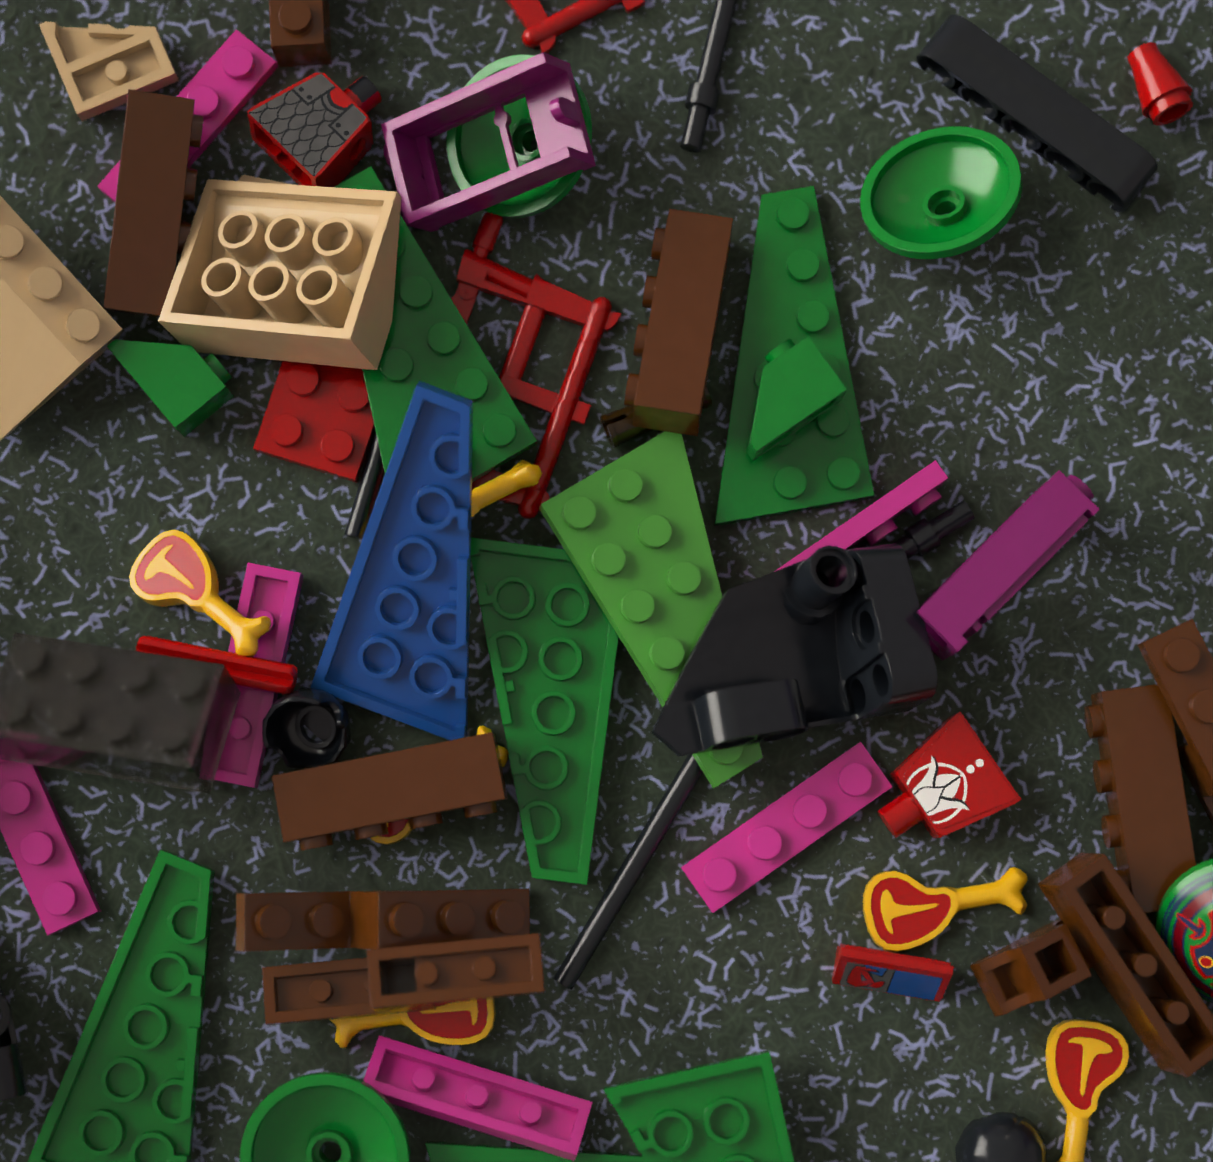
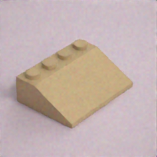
[158,179,401,370]
[0,196,123,441]

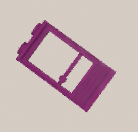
[381,52,596,232]
[916,470,1100,661]

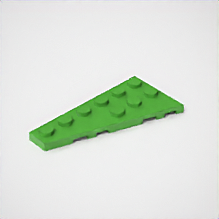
[539,431,763,788]

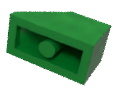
[747,336,847,461]
[107,339,234,437]

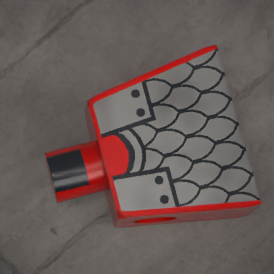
[247,72,382,187]

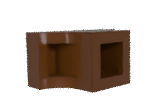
[970,918,1092,1016]

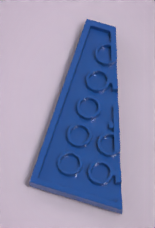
[310,381,473,740]

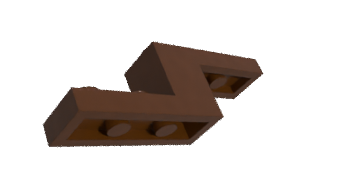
[1137,619,1213,825]
[236,888,530,952]
[262,933,545,1026]

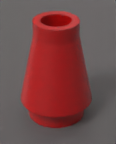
[1127,42,1193,126]

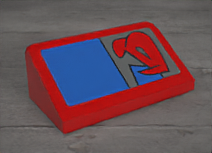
[832,943,954,1002]

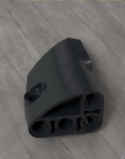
[652,543,938,757]

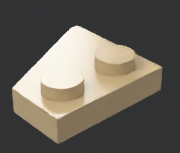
[39,21,179,121]

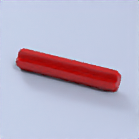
[135,636,298,694]

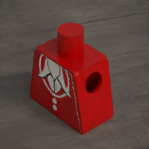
[877,711,1021,838]

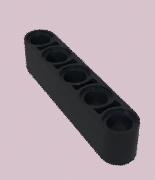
[916,14,1158,212]

